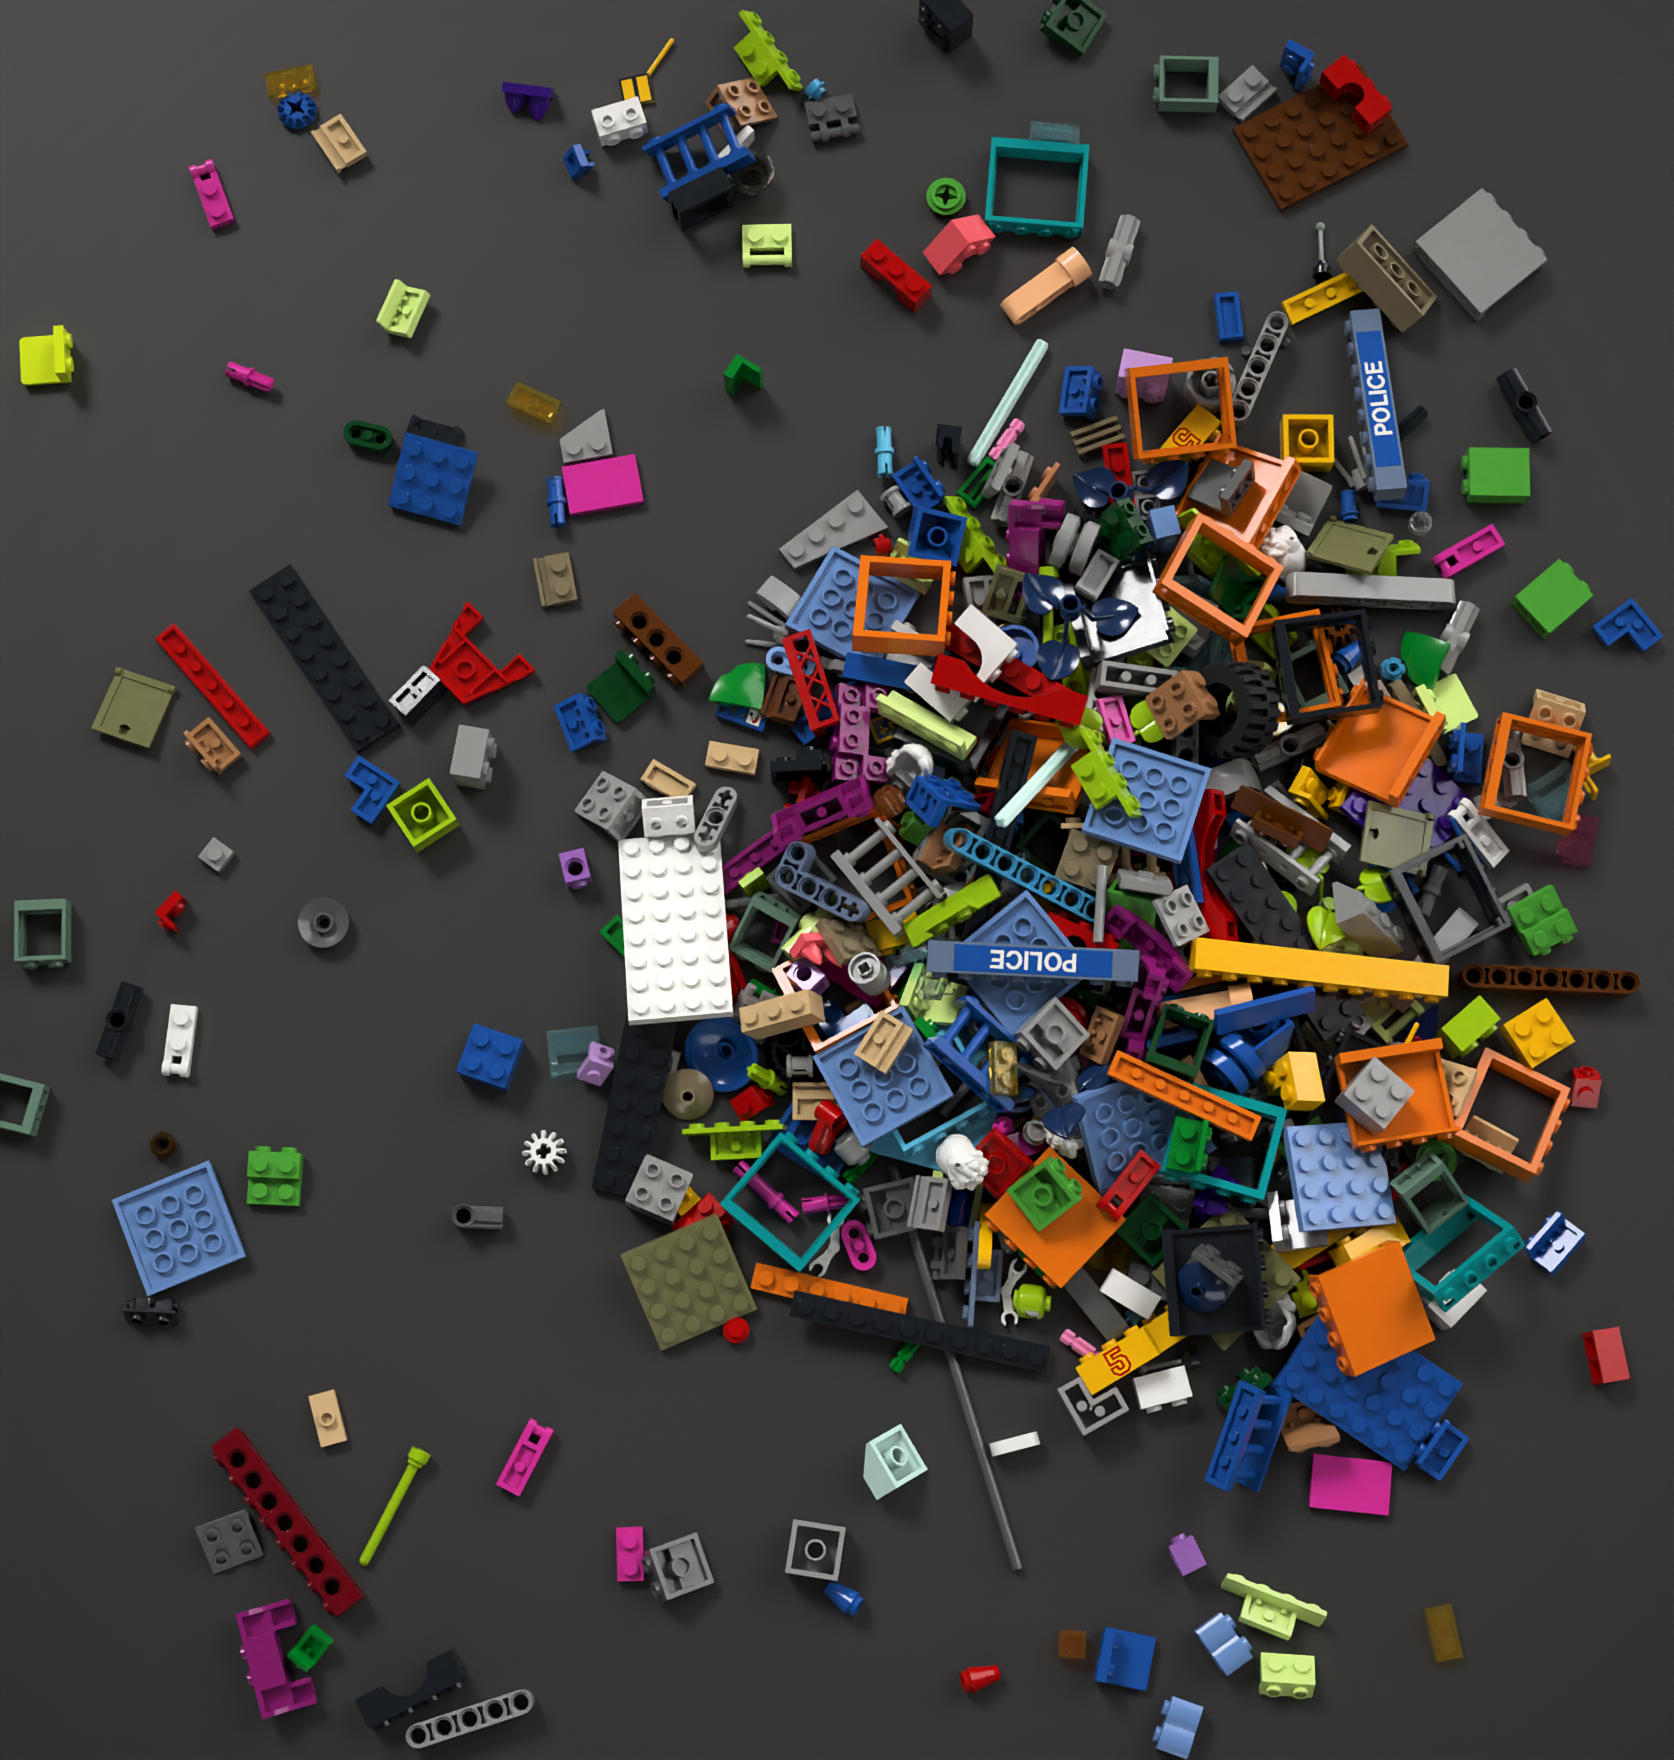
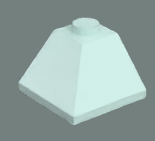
[863,1424,928,1500]

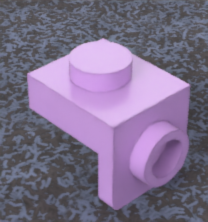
[577,1042,615,1086]

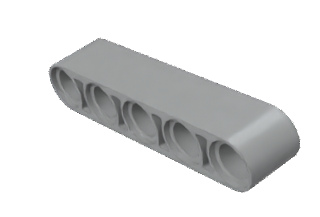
[1232,311,1288,428]
[1385,907,1479,1013]
[406,1689,535,1748]

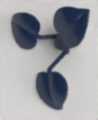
[1073,460,1189,562]
[1022,572,1139,681]
[1009,1063,1113,1140]

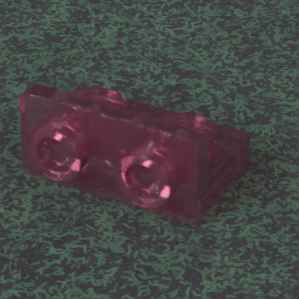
[1557,811,1600,868]

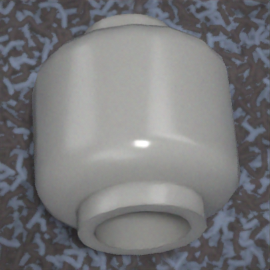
[834,1127,872,1166]

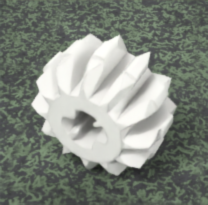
[522,1130,567,1175]

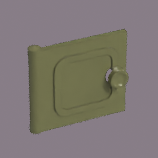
[1305,515,1394,575]
[91,667,176,749]
[1359,800,1435,878]

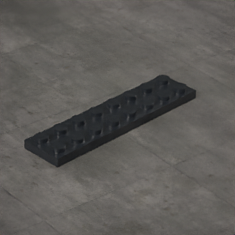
[249,564,400,754]
[1204,842,1365,1042]
[592,1009,679,1195]

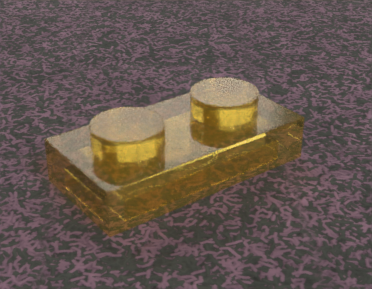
[264,64,318,99]
[506,382,562,426]
[989,1041,1018,1097]
[1424,1603,1463,1662]

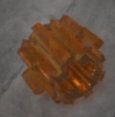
[873,784,906,819]

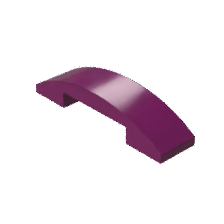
[1104,904,1193,994]

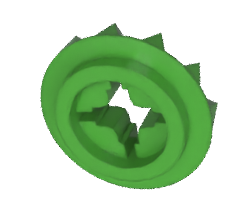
[927,178,966,216]
[1415,1139,1457,1181]

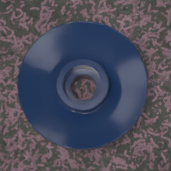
[1176,1262,1227,1312]

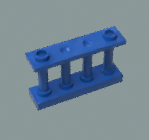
[642,103,756,204]
[923,995,1036,1113]
[1205,1381,1294,1492]

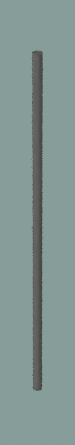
[887,1164,1023,1571]

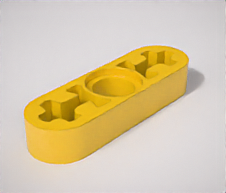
[977,1202,993,1270]

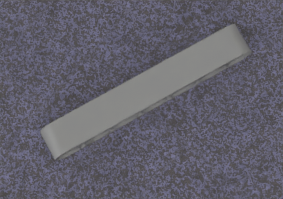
[1285,572,1456,610]

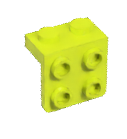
[19,325,74,386]

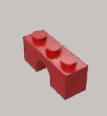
[1319,54,1393,135]
[860,239,932,313]
[1047,908,1121,949]

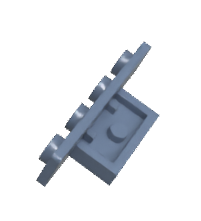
[962,1221,1003,1327]

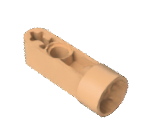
[1000,247,1092,326]
[1155,983,1253,1031]

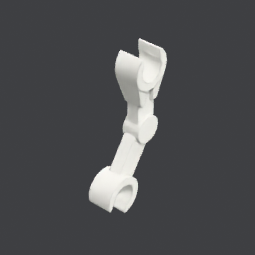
[809,1213,844,1277]
[1000,1258,1027,1326]

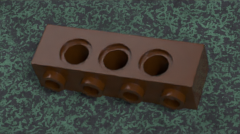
[613,592,705,688]

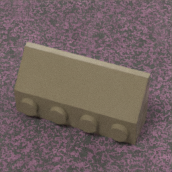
[1336,224,1437,333]

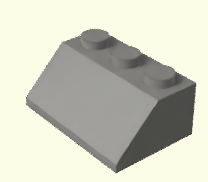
[1332,882,1404,958]

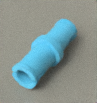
[875,426,894,478]

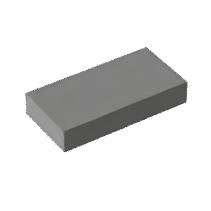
[1073,548,1120,603]

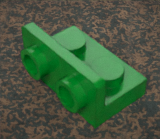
[1166,1116,1212,1175]

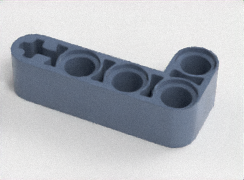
[775,841,871,923]

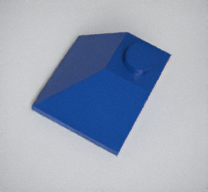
[907,506,967,567]
[1230,996,1295,1070]

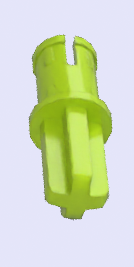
[746,1063,788,1096]

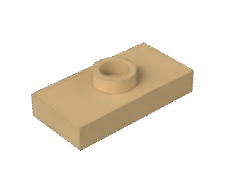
[308,1389,348,1448]

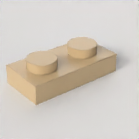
[705,741,759,776]

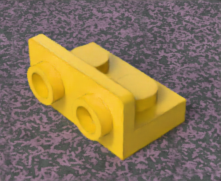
[1288,765,1329,821]

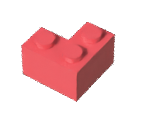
[922,214,996,275]

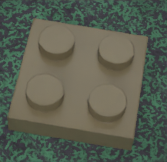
[1055,828,1120,893]
[815,917,882,965]

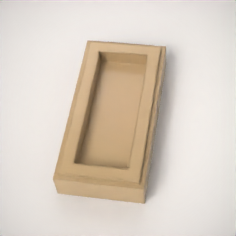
[640,759,697,797]

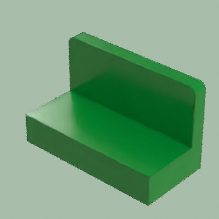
[723,354,763,396]

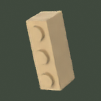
[739,989,825,1040]

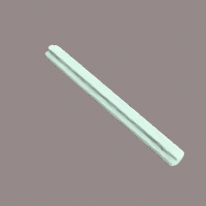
[967,339,1048,467]
[995,741,1078,828]

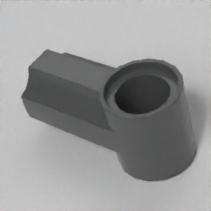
[452,1204,504,1230]

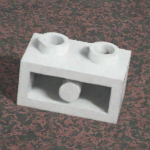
[591,96,648,146]
[642,795,695,839]

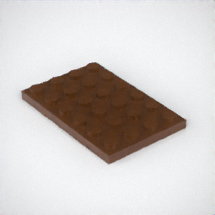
[1232,64,1409,213]

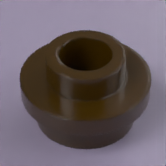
[150,1132,177,1158]

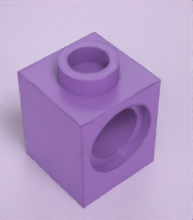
[559,848,592,889]
[786,958,830,995]
[1167,1533,1207,1576]

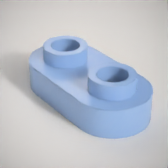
[766,647,815,676]

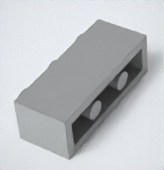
[1094,660,1178,699]

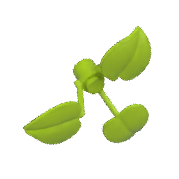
[1055,700,1164,750]
[1285,846,1392,951]

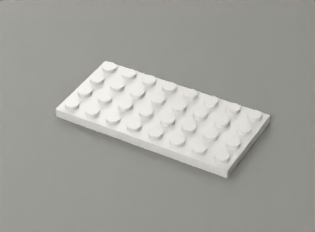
[618,832,733,1025]

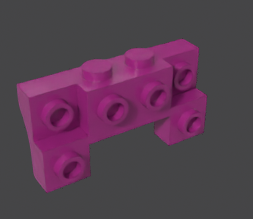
[1006,498,1065,600]
[829,683,891,787]
[771,774,874,849]
[1113,955,1169,1062]
[236,1598,318,1719]

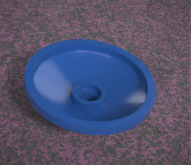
[685,1017,759,1092]

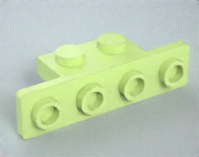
[1220,1573,1328,1640]

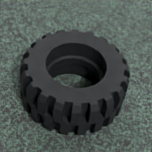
[1186,661,1281,759]

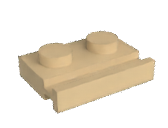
[311,113,368,173]
[854,1010,914,1075]
[792,1082,841,1121]

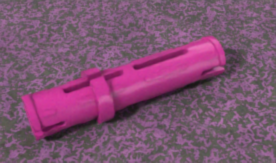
[732,1159,800,1225]

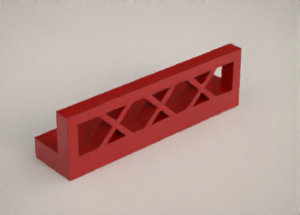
[781,629,841,737]

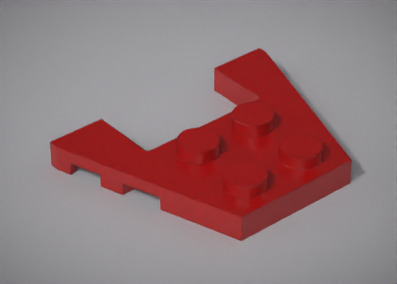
[429,602,536,706]

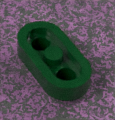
[343,420,393,453]

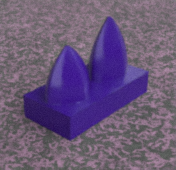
[502,82,554,121]
[1192,1165,1243,1222]

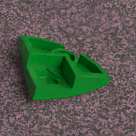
[1401,631,1451,690]
[708,663,765,711]

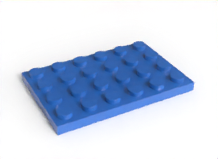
[1273,1315,1463,1471]

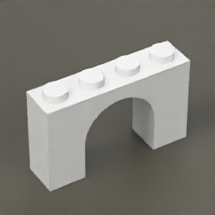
[904,604,1019,723]

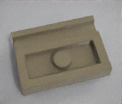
[533,552,578,609]

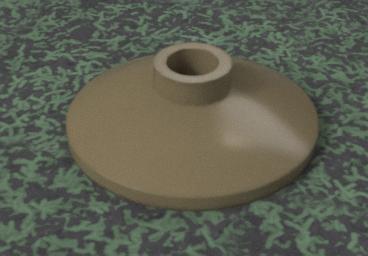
[663,1068,714,1120]

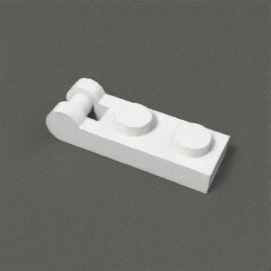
[1446,798,1509,868]
[161,1004,198,1078]

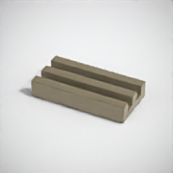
[1070,415,1125,457]

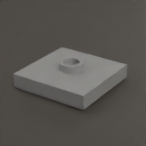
[981,442,1020,499]
[1116,868,1173,896]

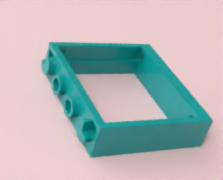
[985,137,1089,239]
[1159,1082,1287,1205]
[720,1131,860,1272]
[1402,1194,1526,1312]

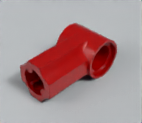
[808,1099,848,1155]

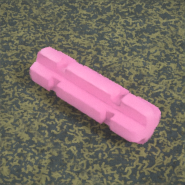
[989,418,1025,462]
[1060,1329,1101,1357]

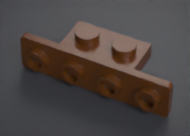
[1231,785,1333,852]

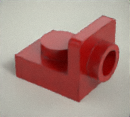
[154,890,188,933]

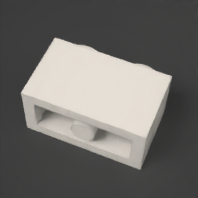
[1131,1365,1192,1413]

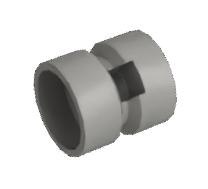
[848,952,891,996]

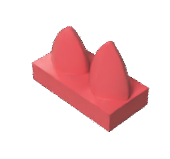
[789,932,842,967]

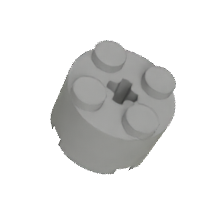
[1184,357,1236,415]

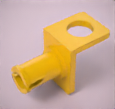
[1572,746,1612,801]

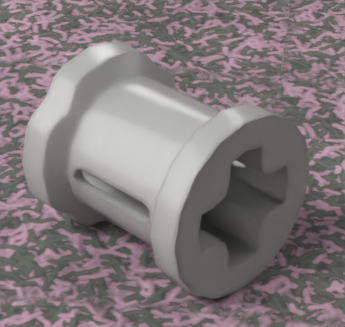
[879,485,912,519]
[786,1054,813,1077]

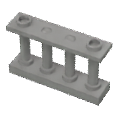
[1229,785,1351,896]
[831,817,945,938]

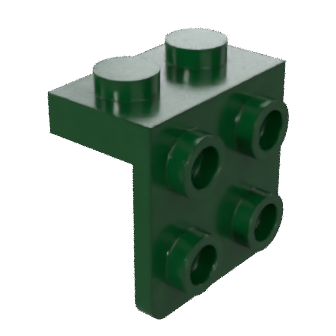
[1208,555,1267,624]
[587,649,656,723]

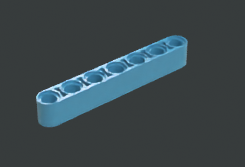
[943,828,1106,923]

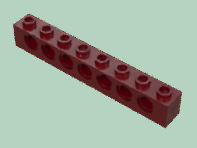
[211,1427,366,1617]

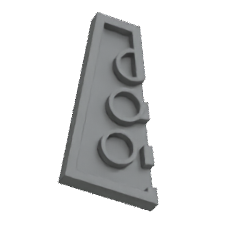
[779,490,888,571]

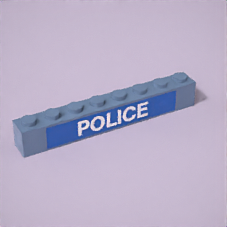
[1344,308,1407,501]
[926,940,1139,987]

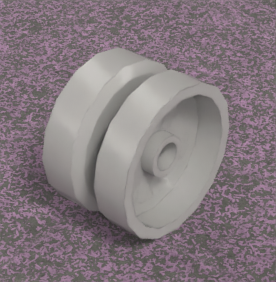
[1048,513,1101,577]

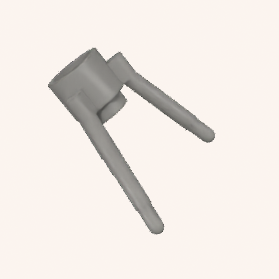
[1334,432,1370,492]
[745,601,794,648]

